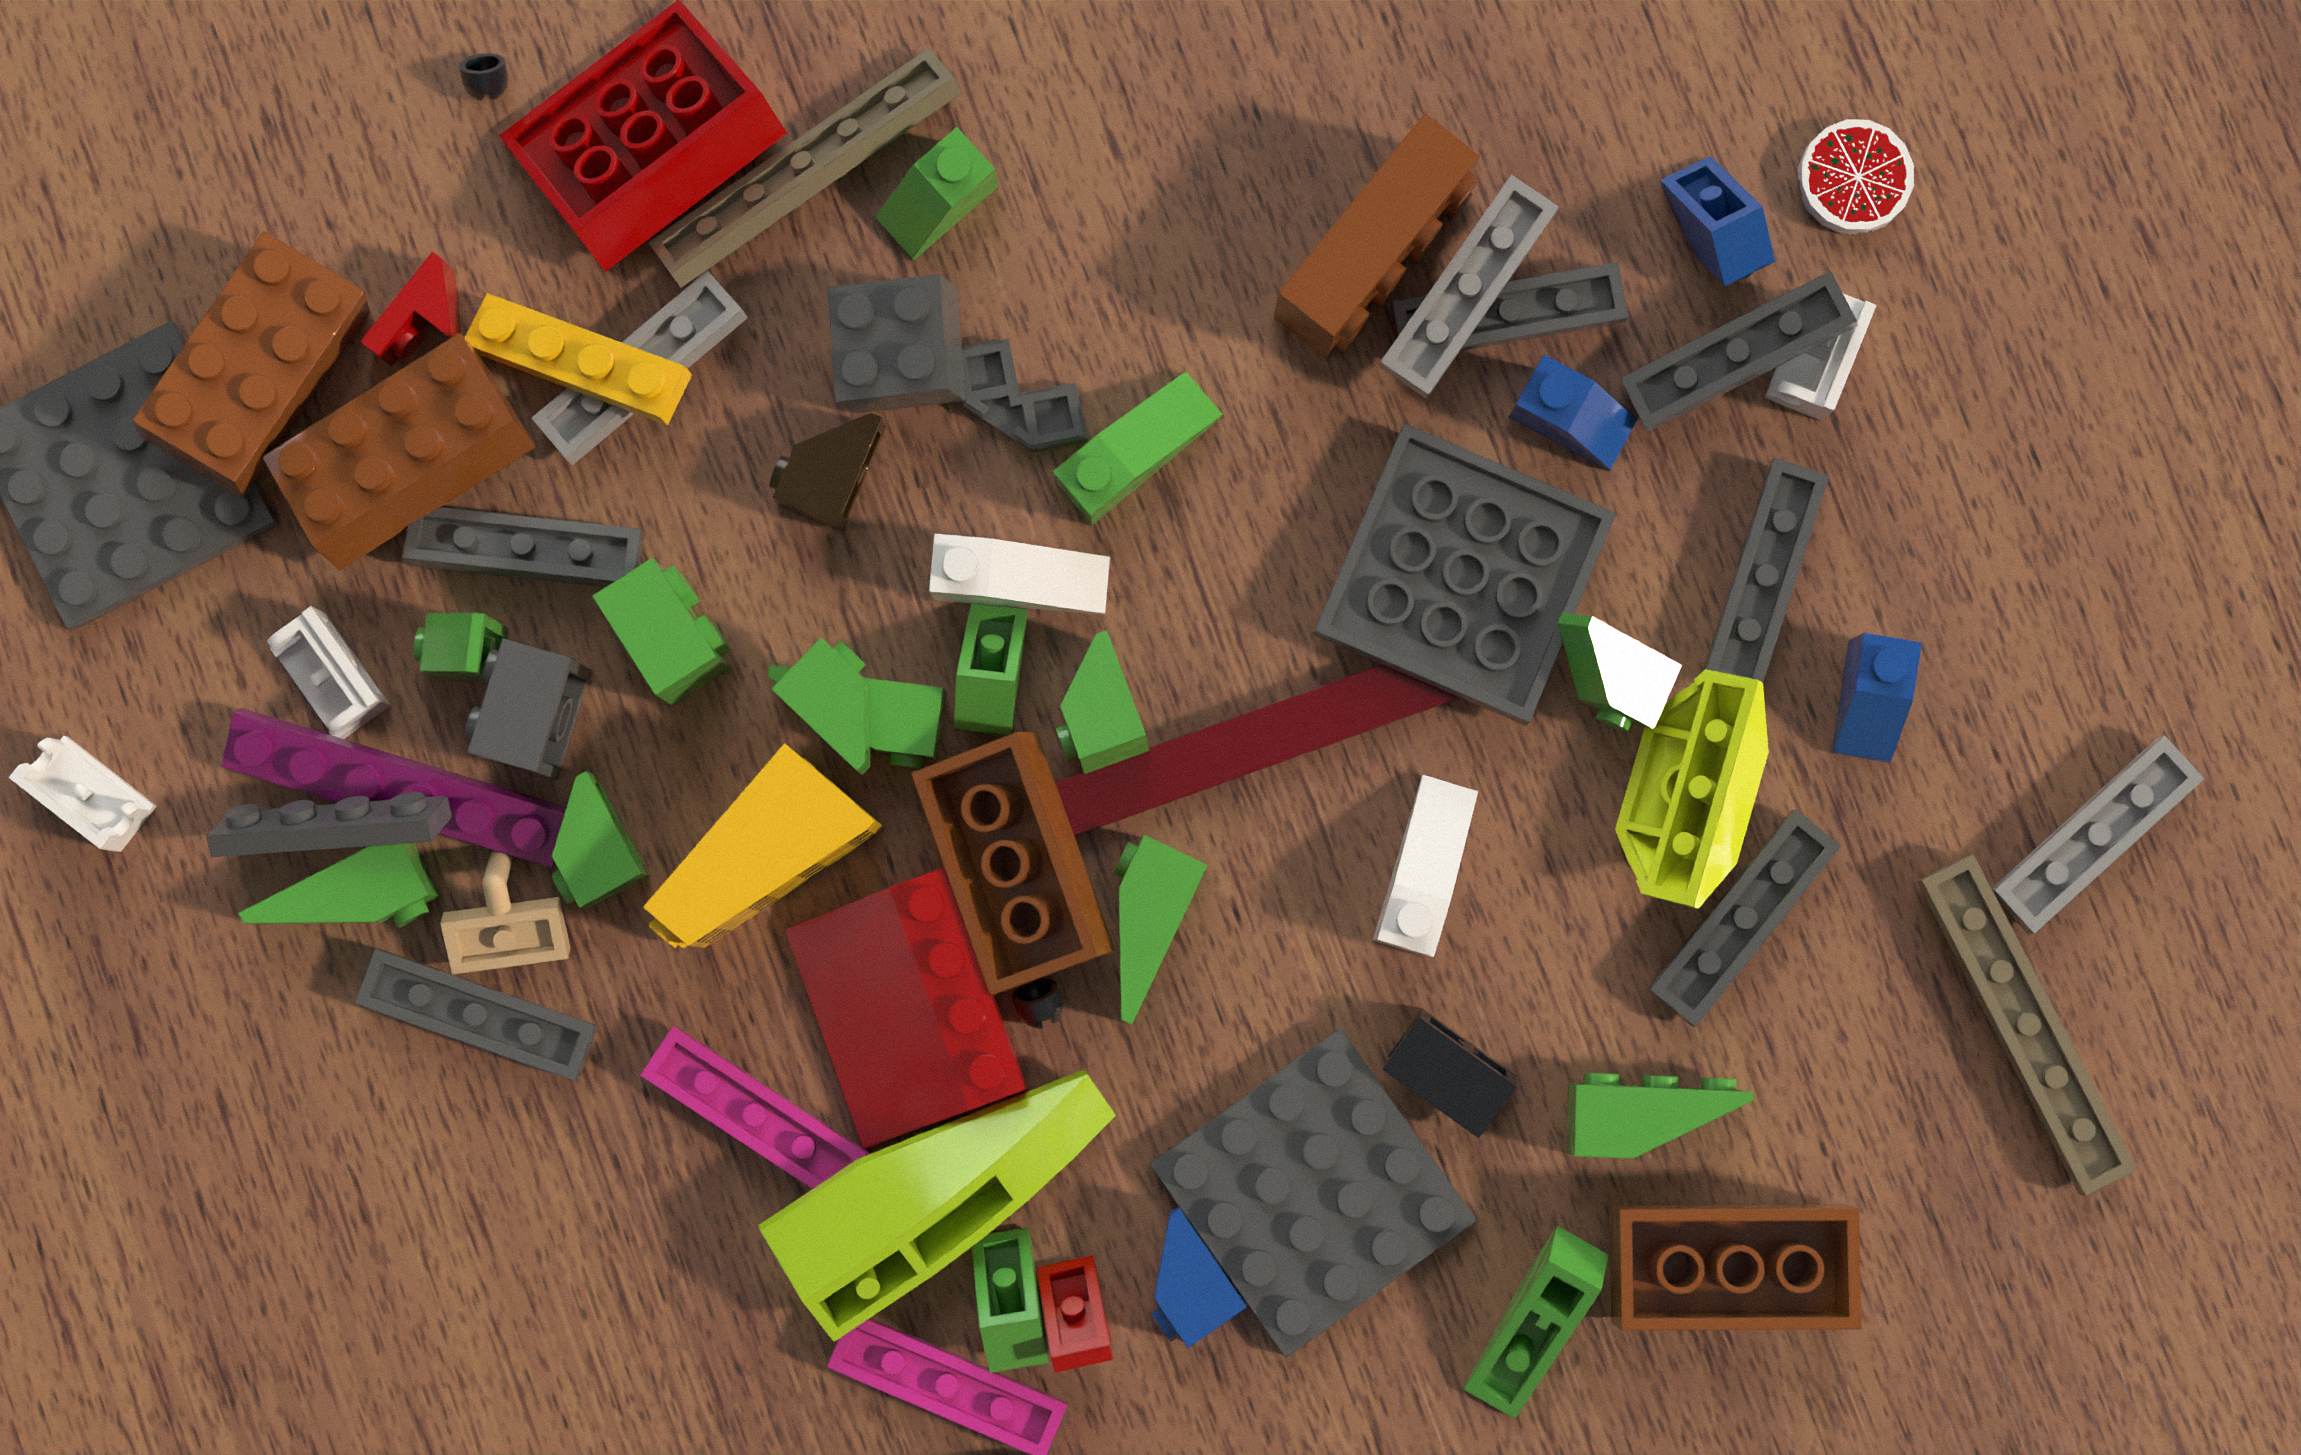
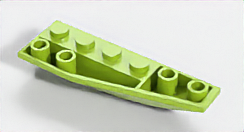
[758,1069,1116,1342]

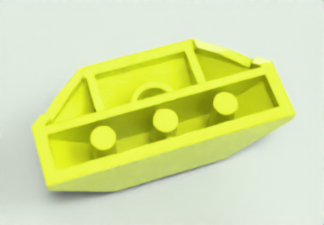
[1615,669,1769,909]

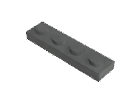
[1390,262,1629,352]
[1620,270,1858,432]
[1702,458,1829,682]
[402,507,644,587]
[206,792,452,857]
[1646,809,1841,1027]
[355,948,599,1081]

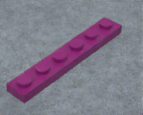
[221,708,566,868]

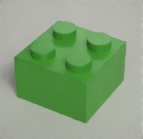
[592,558,732,706]

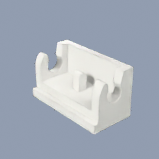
[1764,293,1877,421]
[267,606,391,739]
[9,736,157,852]

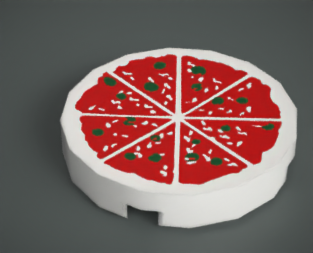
[1798,119,1914,234]

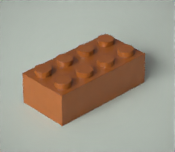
[1274,113,1480,360]
[132,230,370,499]
[262,332,536,571]
[911,731,1116,996]
[1609,1204,1861,1331]

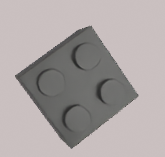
[828,274,966,413]
[465,638,591,780]

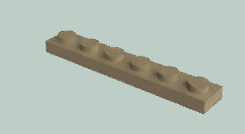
[648,48,962,288]
[1917,854,2138,1196]

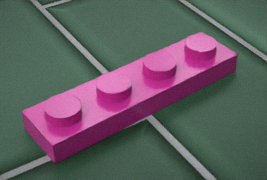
[640,1026,870,1189]
[827,1318,1068,1455]

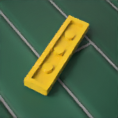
[465,293,692,426]

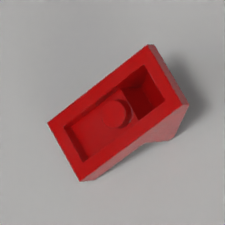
[360,251,462,367]
[1036,1255,1113,1373]

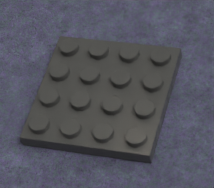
[0,320,280,631]
[1313,423,1616,726]
[1150,1028,1477,1358]

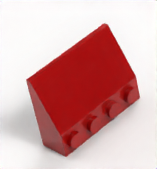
[499,0,787,272]
[784,867,1028,1149]

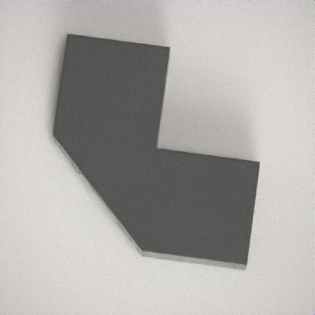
[962,338,1087,453]

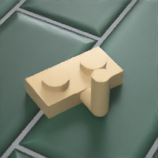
[440,850,570,975]

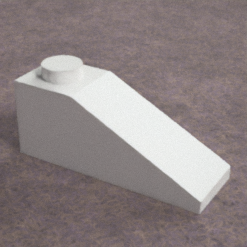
[929,534,1110,615]
[1372,775,1478,958]

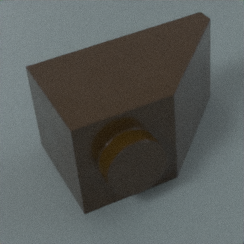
[769,413,886,532]

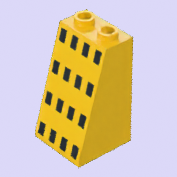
[643,743,884,949]

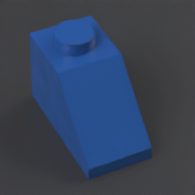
[1660,156,1775,286]
[1509,354,1637,471]
[1831,633,1922,763]
[1151,1205,1247,1348]

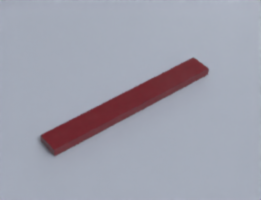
[1055,664,1460,837]

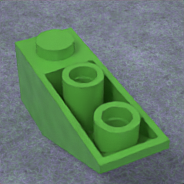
[1566,1073,1754,1159]

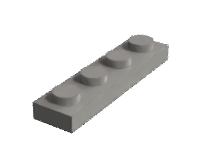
[1379,174,1559,399]
[531,270,748,466]
[1991,736,2204,934]

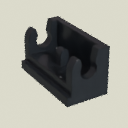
[1382,1008,1517,1139]

